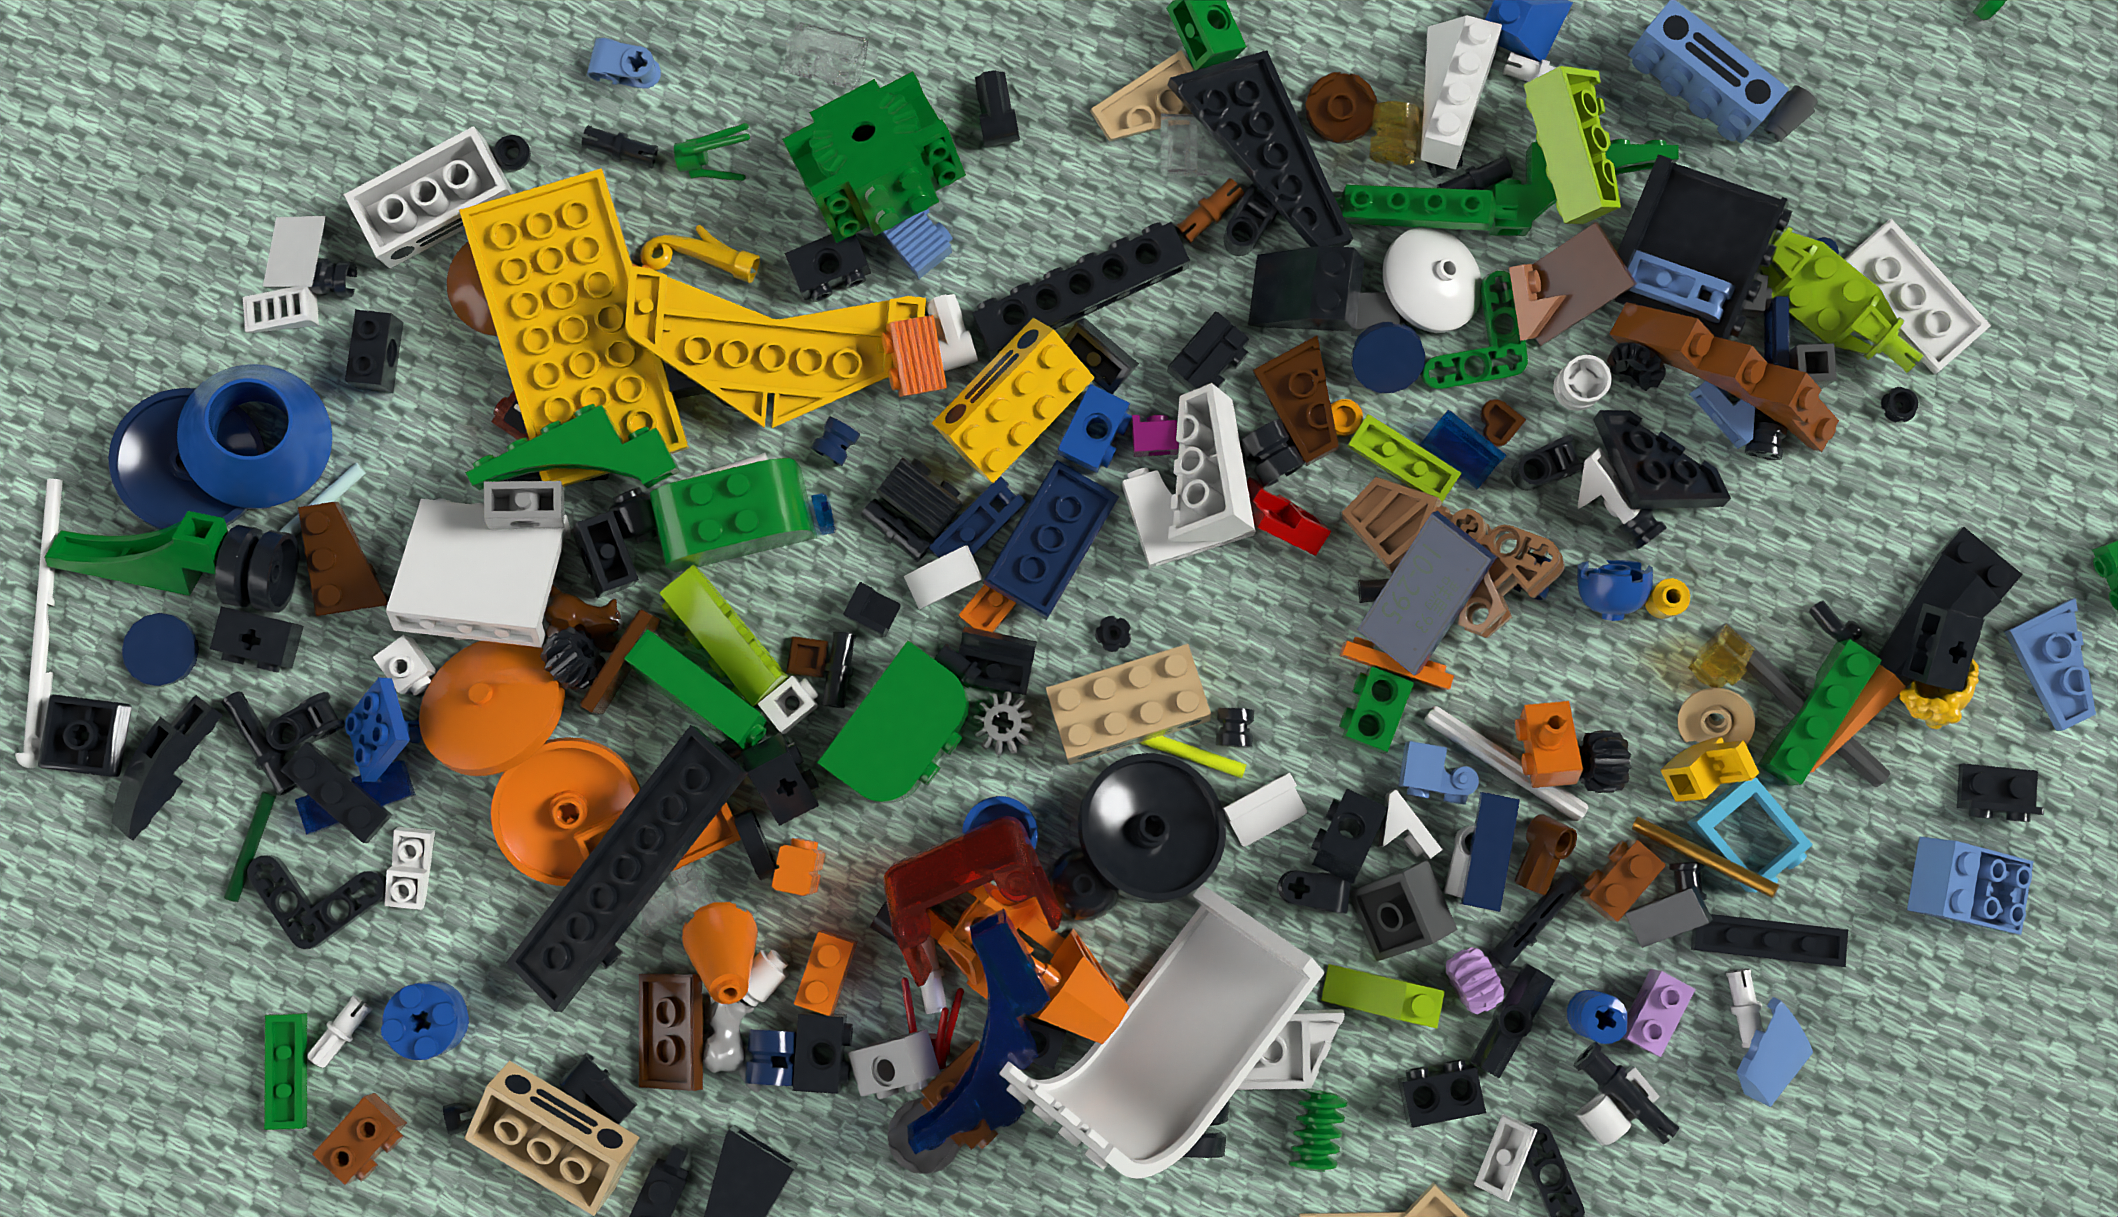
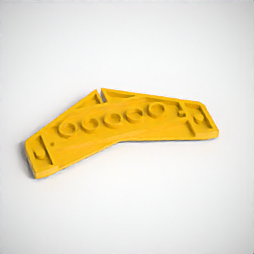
[625,266,926,429]

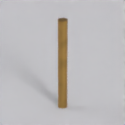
[1632,816,1779,898]

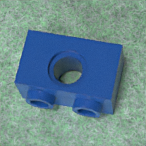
[1058,384,1132,473]

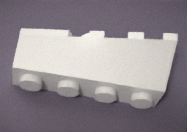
[1420,15,1502,170]
[1168,383,1255,542]

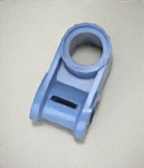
[587,38,661,89]

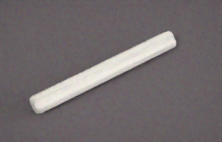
[1424,706,1589,821]

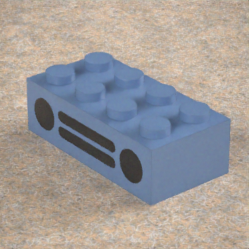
[1628,0,1789,144]

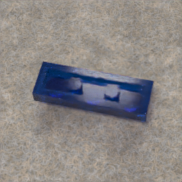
[295,760,416,835]

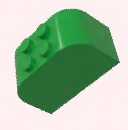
[650,458,818,573]
[817,641,970,803]

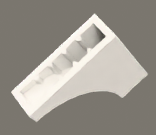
[1122,468,1256,569]

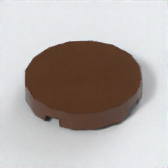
[1305,72,1377,144]

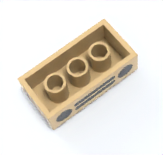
[1045,644,1211,765]
[464,1061,640,1216]

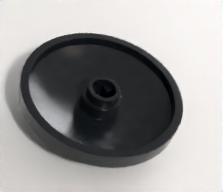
[1078,753,1226,903]

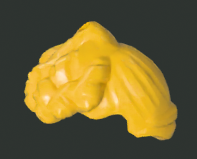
[1899,659,1979,729]

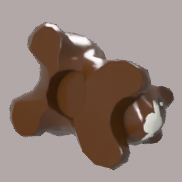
[544,584,623,650]

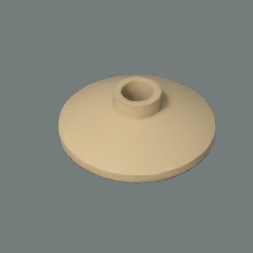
[1677,688,1755,745]

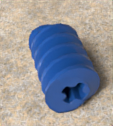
[1567,990,1627,1044]

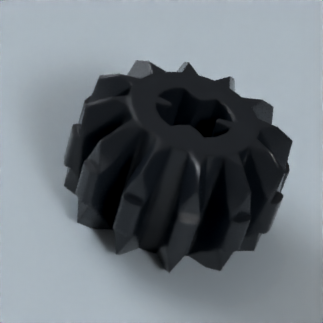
[540,626,606,693]
[1578,730,1632,793]

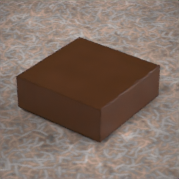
[786,636,829,678]

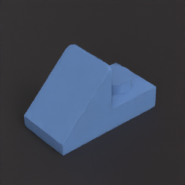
[1689,381,1755,449]

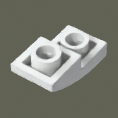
[904,546,983,609]
[385,827,435,910]

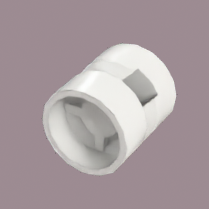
[1553,355,1612,411]

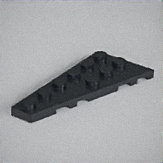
[1167,50,1353,247]

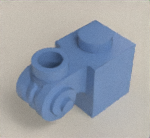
[1398,741,1479,805]

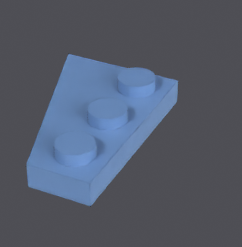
[2004,598,2096,731]

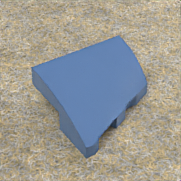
[1737,997,1813,1107]

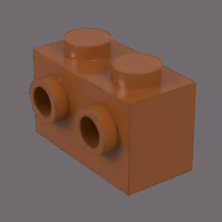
[1579,840,1666,922]
[312,1093,407,1185]

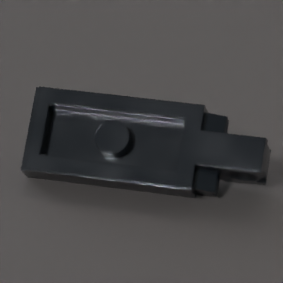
[629,1144,690,1217]

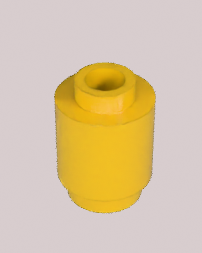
[1645,578,1690,619]

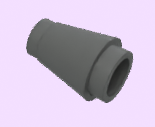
[1764,85,1818,142]

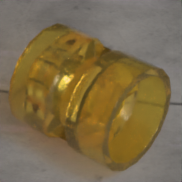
[1369,101,1421,166]

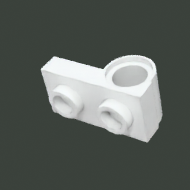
[1575,1066,1660,1146]

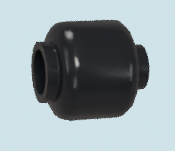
[609,487,657,544]

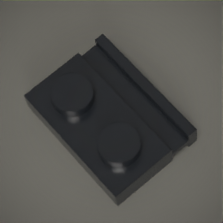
[959,626,1037,695]

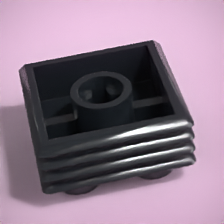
[38,694,132,777]

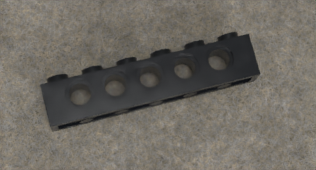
[972,221,1190,359]

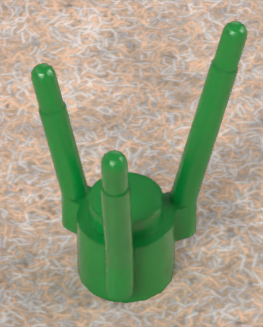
[674,123,750,181]

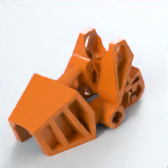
[917,862,1130,1044]

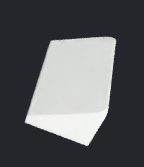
[1474,1114,1537,1202]

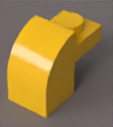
[1660,736,1759,802]

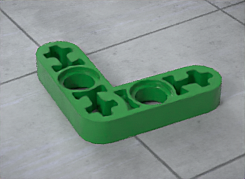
[1420,271,1528,389]

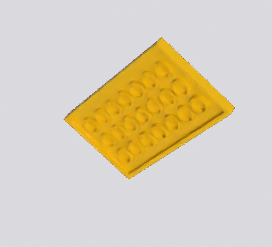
[459,168,689,487]

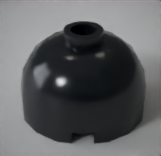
[1047,847,1119,921]

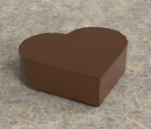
[1480,399,1526,448]

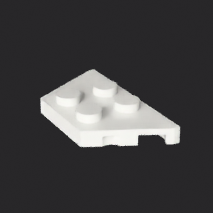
[1237,1009,1344,1090]

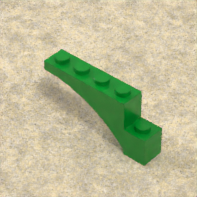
[1489,139,1679,236]
[465,404,680,490]
[44,511,228,596]

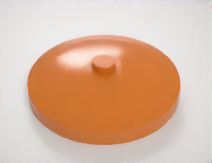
[419,641,565,776]
[491,737,641,886]

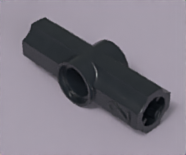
[1469,963,1555,1079]

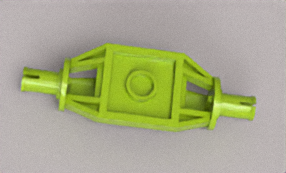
[1760,226,1924,373]

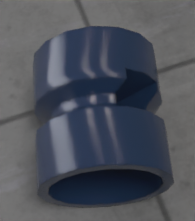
[745,1029,797,1086]

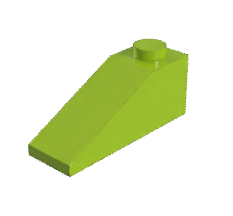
[1321,964,1445,1029]

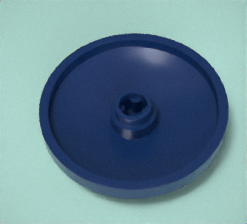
[108,388,266,530]

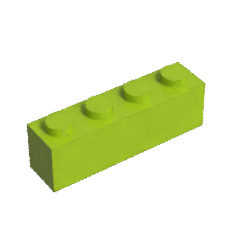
[1523,66,1621,224]
[659,564,790,708]

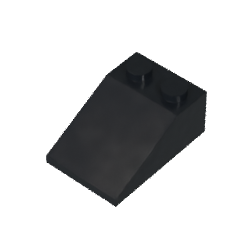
[1248,246,1365,332]

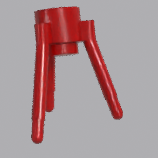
[901,977,964,1070]

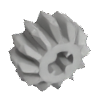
[972,692,1035,755]

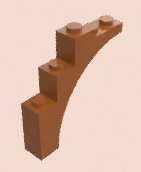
[1609,302,1839,452]

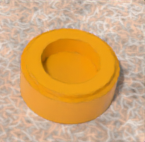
[1331,399,1363,437]

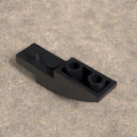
[111,695,223,841]

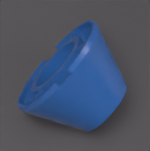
[177,364,332,509]

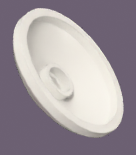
[1383,227,1482,333]

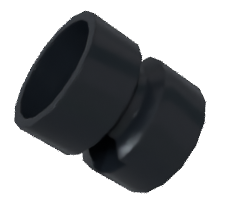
[1240,419,1305,488]

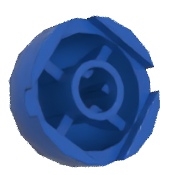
[1577,560,1653,621]

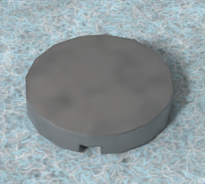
[888,1097,960,1174]

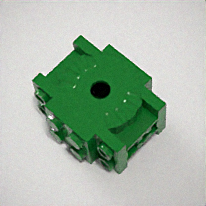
[782,71,966,243]

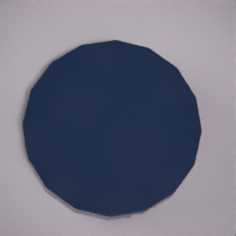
[1351,322,1425,393]
[122,613,199,687]

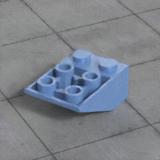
[1907,836,2034,935]

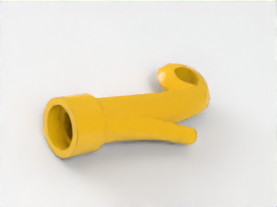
[640,225,760,283]

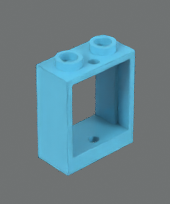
[1687,777,1813,893]

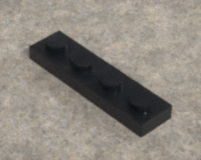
[1691,914,1849,967]

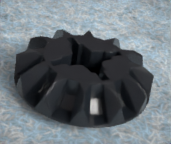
[1607,342,1666,391]

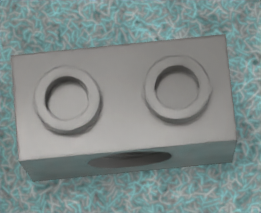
[484,481,565,529]
[848,1029,940,1099]

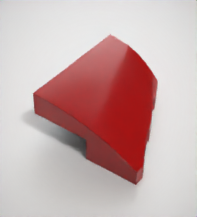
[1247,477,1331,556]

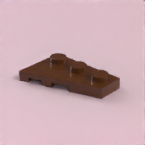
[1253,335,1339,466]
[298,502,389,616]

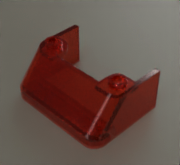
[883,816,1063,987]

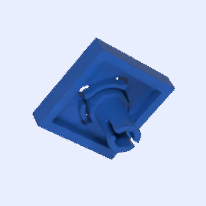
[345,677,422,782]

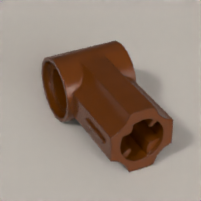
[1514,814,1577,895]

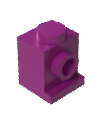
[1132,415,1180,457]

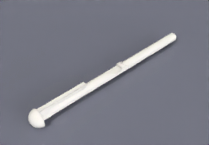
[15,479,63,768]

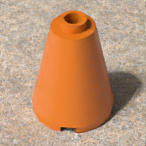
[682,902,758,1004]

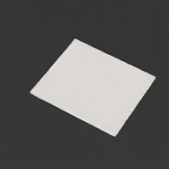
[263,216,326,287]

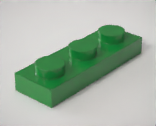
[264,1013,307,1130]

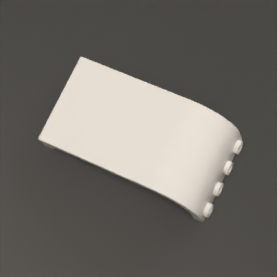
[999,884,1325,1179]

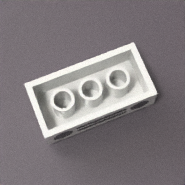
[343,126,514,268]

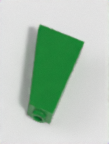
[624,629,768,751]

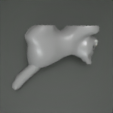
[703,993,761,1092]

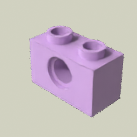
[1622,969,1696,1057]

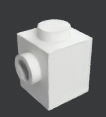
[373,635,437,696]

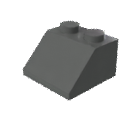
[1349,860,1458,961]

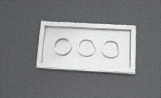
[1844,218,1991,375]

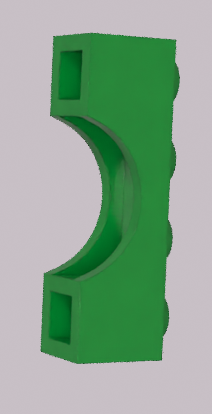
[1758,639,1882,786]

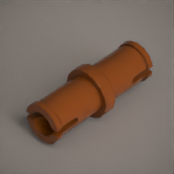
[1175,178,1244,244]

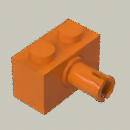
[1515,701,1583,788]

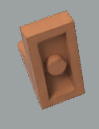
[1509,264,1566,340]

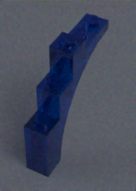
[907,909,1051,1155]

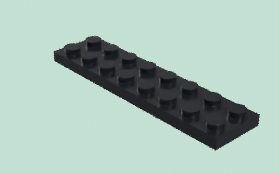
[506,725,748,1012]

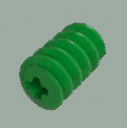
[1288,1089,1348,1172]

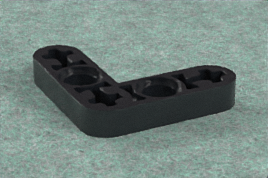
[248,855,386,949]

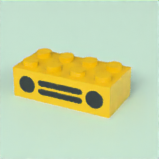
[931,318,1095,483]

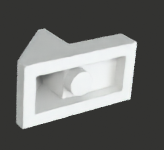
[1578,447,1641,524]
[1379,789,1442,859]

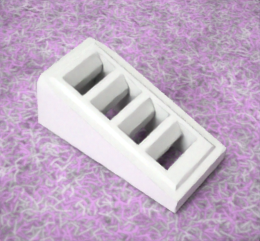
[243,287,319,333]

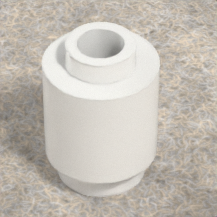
[742,950,789,1007]

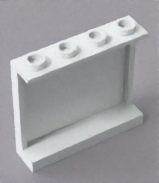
[386,499,571,647]

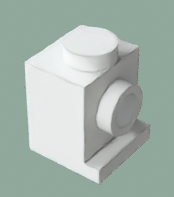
[758,676,819,734]

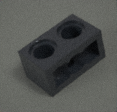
[1398,1059,1486,1128]

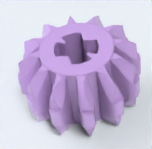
[1446,947,1504,1015]

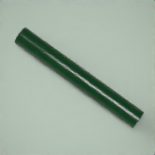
[224,792,276,902]

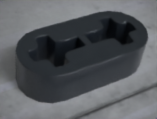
[734,808,778,881]

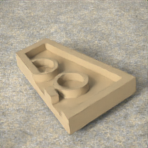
[1090,50,1197,142]

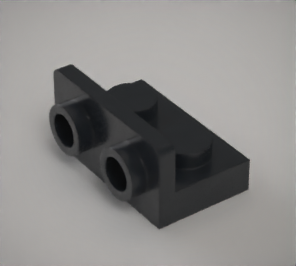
[1957,763,2045,822]

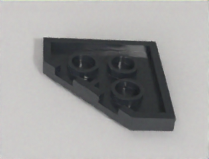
[1593,410,1731,509]

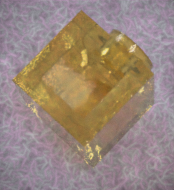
[1688,624,1755,688]

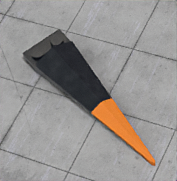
[1810,527,2023,772]

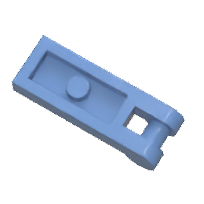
[1628,250,1735,323]

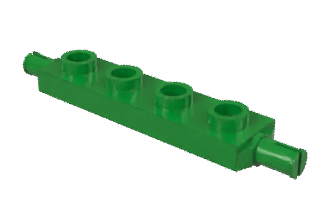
[1335,184,1518,231]

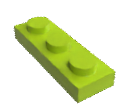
[1347,414,1461,503]

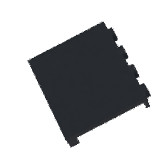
[1612,154,1793,340]

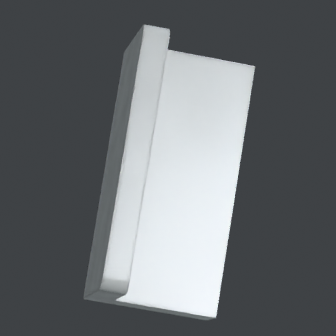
[1222,773,1307,847]

